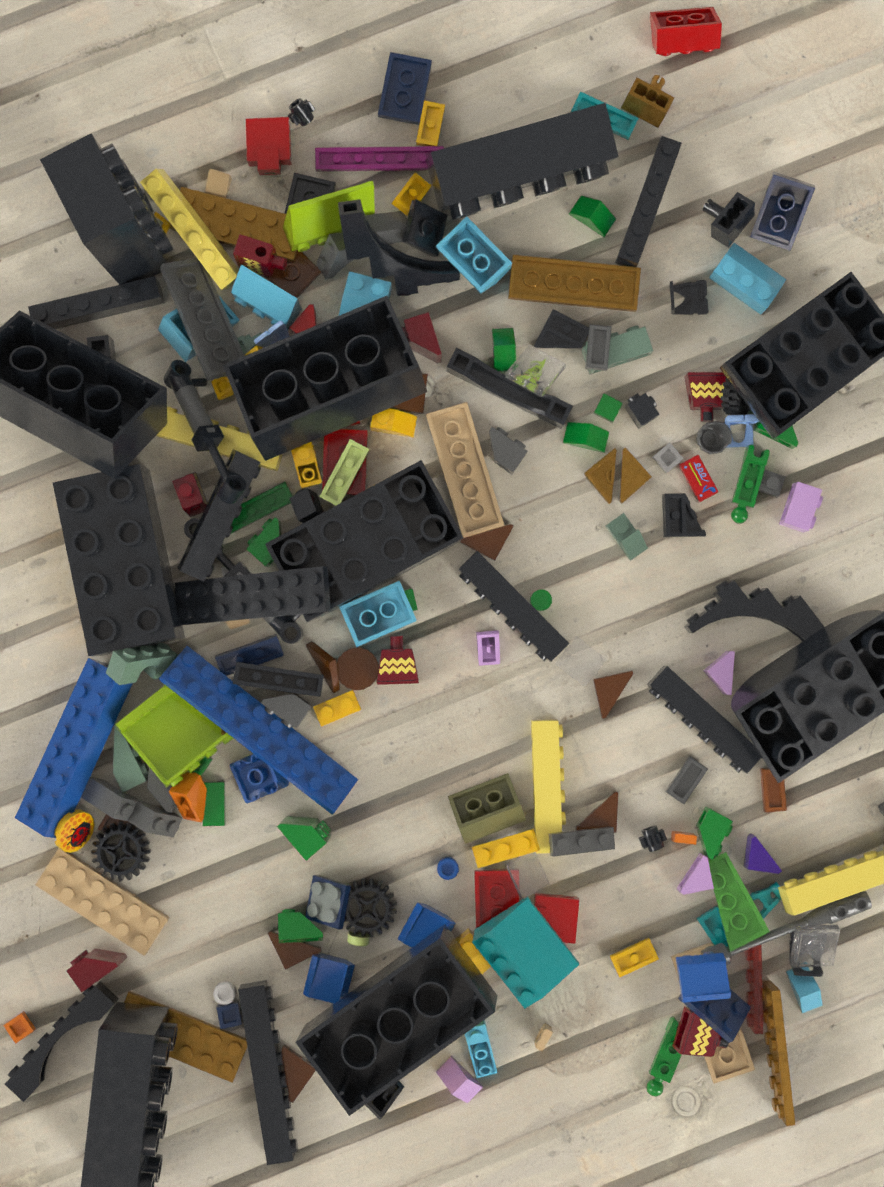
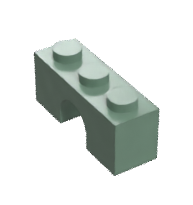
[106,643,177,685]

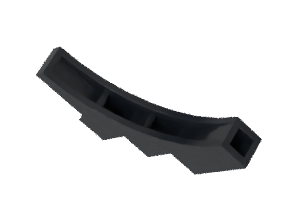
[338,199,460,296]
[684,580,824,642]

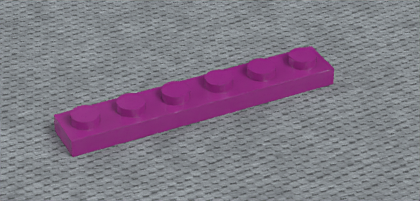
[315,146,444,172]

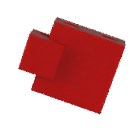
[246,117,292,175]
[534,893,580,944]

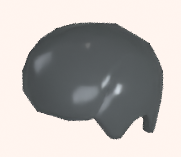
[696,421,732,454]

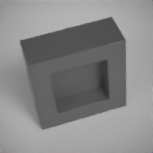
[759,470,786,498]

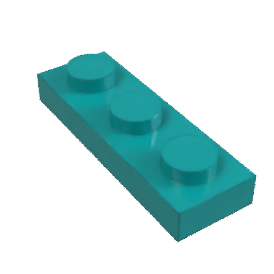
[571,91,638,140]

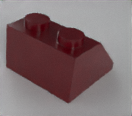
[402,312,442,364]
[66,949,127,993]

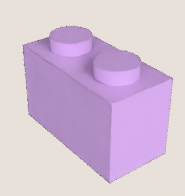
[779,481,823,533]

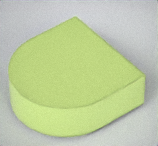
[347,931,370,946]

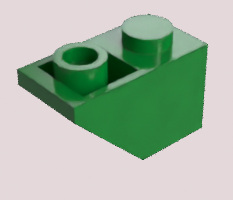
[246,517,282,567]
[696,807,733,860]

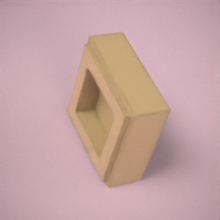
[534,1023,553,1051]

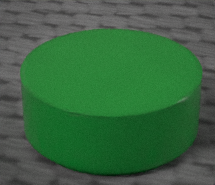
[530,589,552,611]

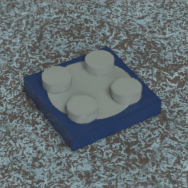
[305,875,351,930]

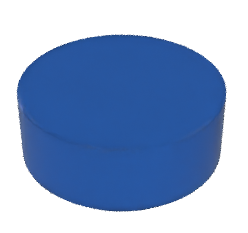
[437,857,459,880]

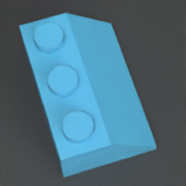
[435,216,512,294]
[709,243,786,315]
[231,265,302,331]

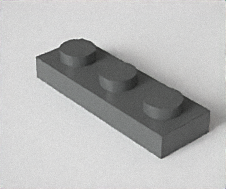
[549,826,615,857]

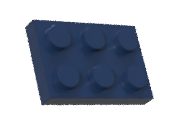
[378,52,432,125]
[678,989,751,1043]

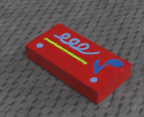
[678,455,719,503]

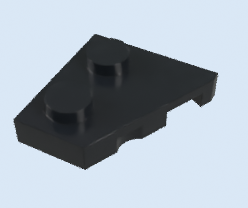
[534,309,589,349]
[662,493,706,538]

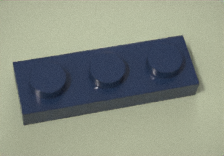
[215,634,284,676]

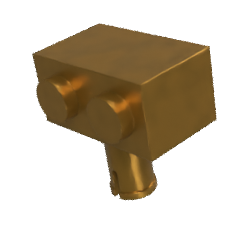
[621,75,675,128]

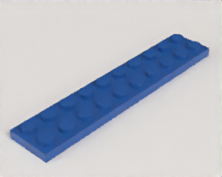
[159,646,359,815]

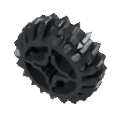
[91,821,151,882]
[344,877,397,937]

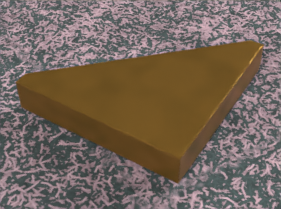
[619,447,652,504]
[584,448,617,504]

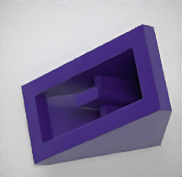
[744,833,782,874]

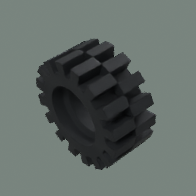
[721,378,750,415]

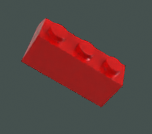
[650,7,722,56]

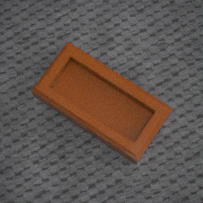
[760,768,787,812]

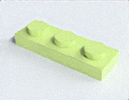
[319,439,370,506]

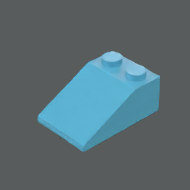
[339,271,392,315]
[158,296,239,362]
[339,581,417,647]

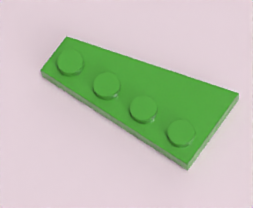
[708,852,770,952]

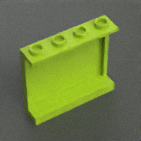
[116,685,233,788]

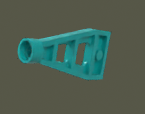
[696,882,782,947]

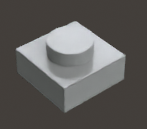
[652,443,684,473]

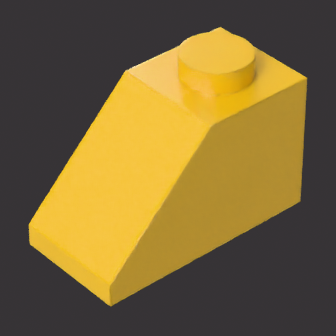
[370,408,417,438]
[456,928,491,974]

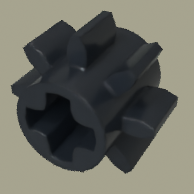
[288,98,315,126]
[639,825,667,852]

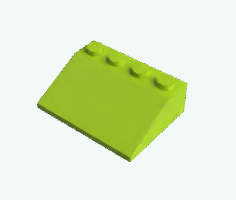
[283,181,375,252]

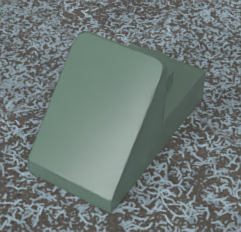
[606,513,648,561]

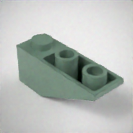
[113,722,149,793]

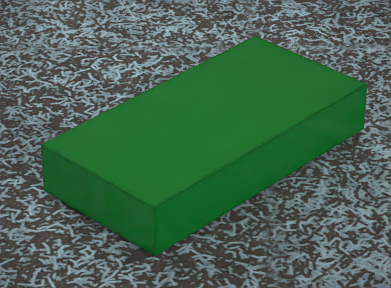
[203,782,226,826]

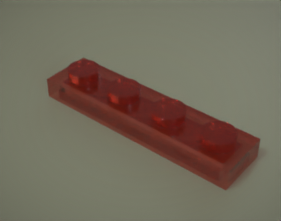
[745,945,763,1034]

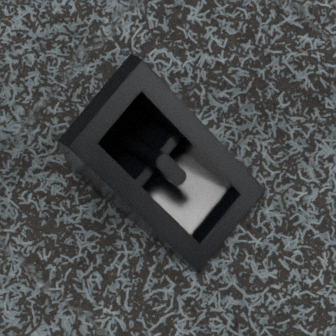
[365,1081,405,1120]

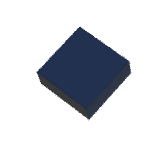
[216,1001,243,1029]

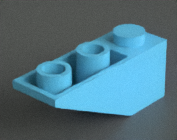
[465,1020,498,1078]

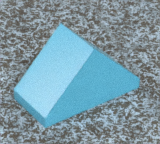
[786,964,823,1013]

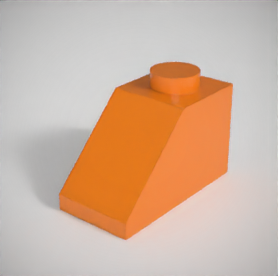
[169,772,207,823]

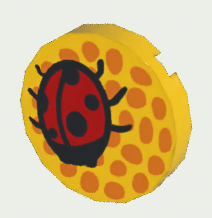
[54,809,95,853]

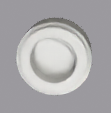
[213,981,236,1005]

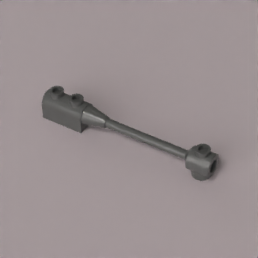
[701,891,872,965]

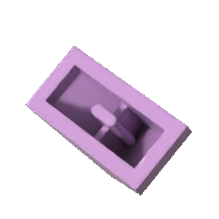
[476,630,500,666]
[703,651,735,695]
[676,853,714,895]
[436,1056,483,1103]

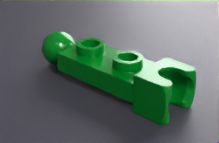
[731,445,770,524]
[646,1016,682,1097]

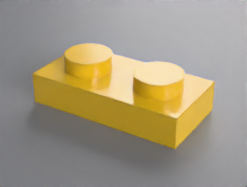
[416,100,445,146]
[391,172,432,216]
[313,690,362,727]
[610,938,659,978]

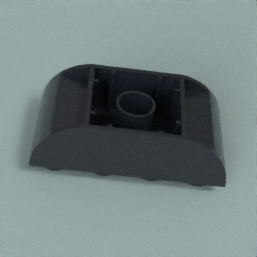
[720,272,884,439]
[265,460,464,622]
[731,610,884,783]

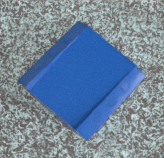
[230,754,289,804]
[397,902,456,948]
[676,951,731,1003]
[303,953,355,1003]

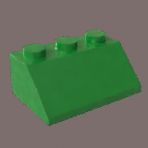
[277,816,332,861]

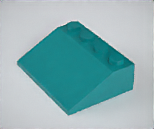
[472,896,579,1009]

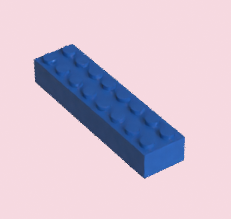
[15,658,133,838]

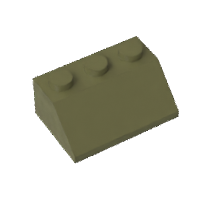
[448,773,526,844]

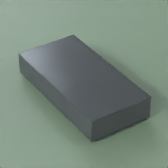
[585,324,612,371]
[665,756,708,804]

